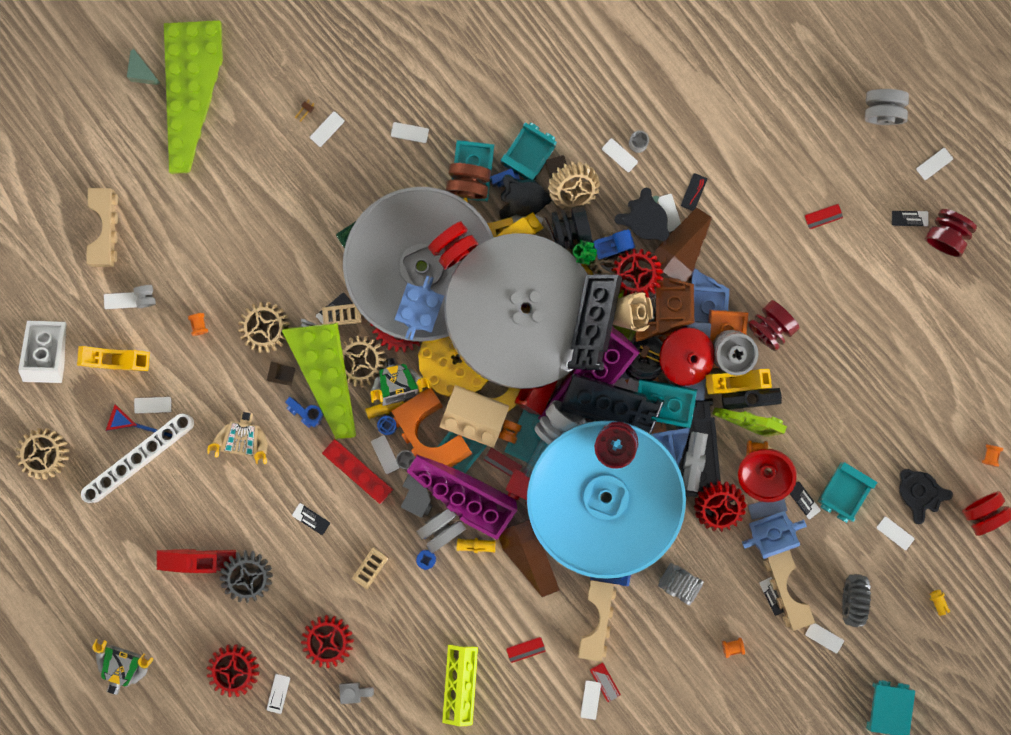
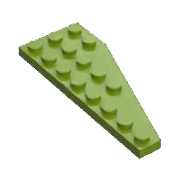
[164,20,223,174]

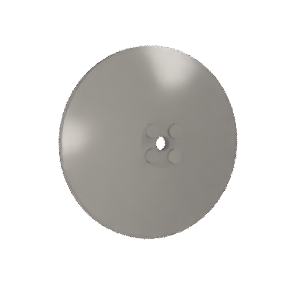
[343,187,494,342]
[444,233,588,389]

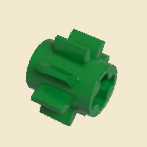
[573,240,597,265]

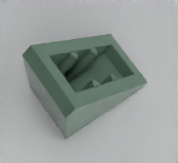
[127,49,160,85]

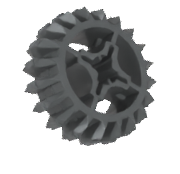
[220,550,273,603]
[842,574,871,627]

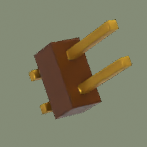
[295,99,314,122]
[639,345,660,362]

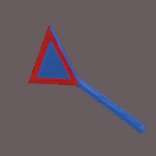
[105,405,172,437]

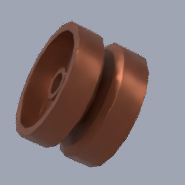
[446,163,491,199]

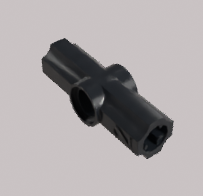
[722,388,782,410]

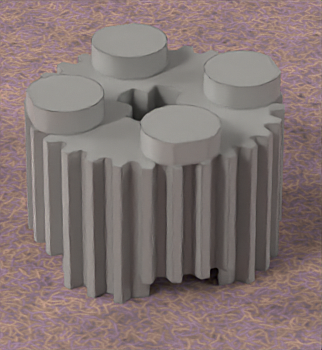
[658,563,704,605]

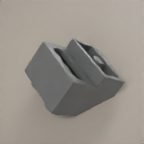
[401,474,433,518]

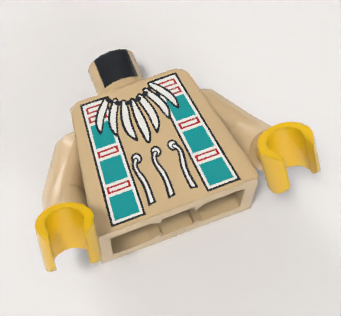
[207,412,268,464]

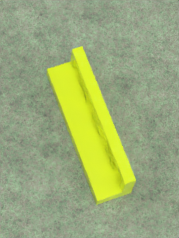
[442,645,478,726]

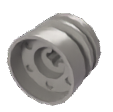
[535,400,586,444]

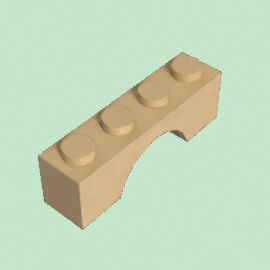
[86,188,118,267]
[763,550,815,631]
[578,580,617,662]

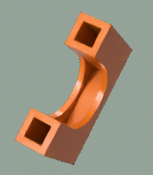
[391,387,473,467]

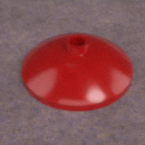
[659,328,715,386]
[738,448,797,502]

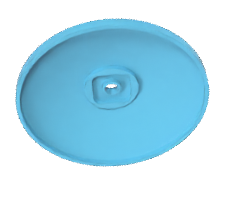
[527,421,686,579]

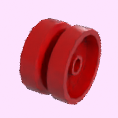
[428,221,478,270]
[962,491,1011,536]

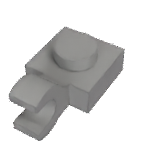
[339,682,374,704]

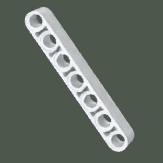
[81,414,194,503]

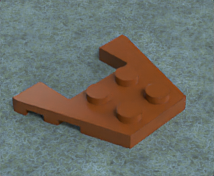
[636,269,694,341]

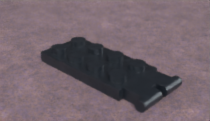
[567,275,622,370]
[560,373,664,434]
[676,398,721,497]

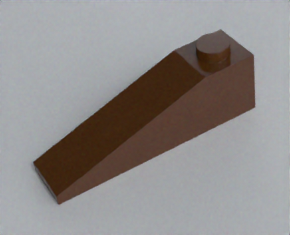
[650,207,712,282]
[499,519,560,597]

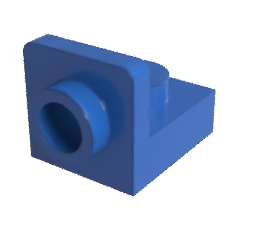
[491,168,520,188]

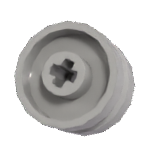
[865,89,909,125]
[712,330,758,376]
[416,509,466,553]

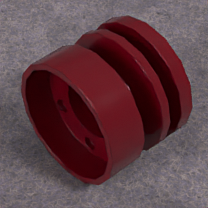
[925,209,977,257]
[748,300,800,351]
[594,422,639,469]

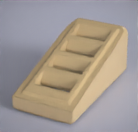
[322,304,362,326]
[352,547,389,590]

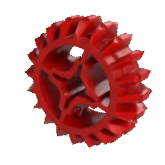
[611,248,663,298]
[694,480,747,532]
[301,615,354,668]
[206,644,260,697]

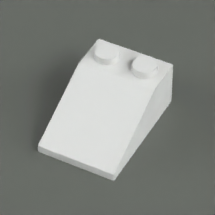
[18,321,66,383]

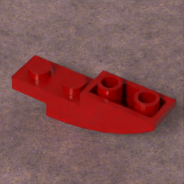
[157,549,236,573]

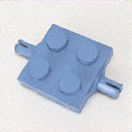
[395,275,444,341]
[742,511,807,559]

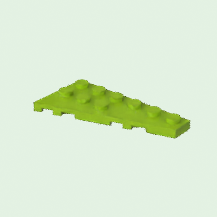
[282,323,356,439]
[712,407,787,437]

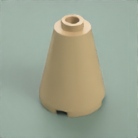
[613,292,653,332]

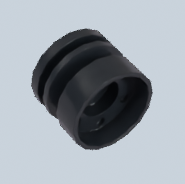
[551,205,593,249]
[625,336,663,382]

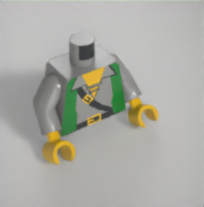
[370,358,430,406]
[92,639,153,695]

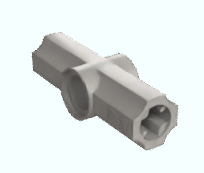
[683,432,708,492]

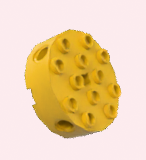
[418,336,489,398]

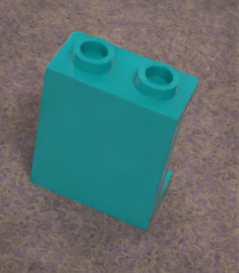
[501,122,557,180]
[817,462,878,523]
[866,680,915,735]

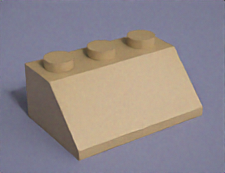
[439,385,509,448]

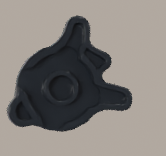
[499,174,552,220]
[614,187,669,241]
[899,469,953,524]

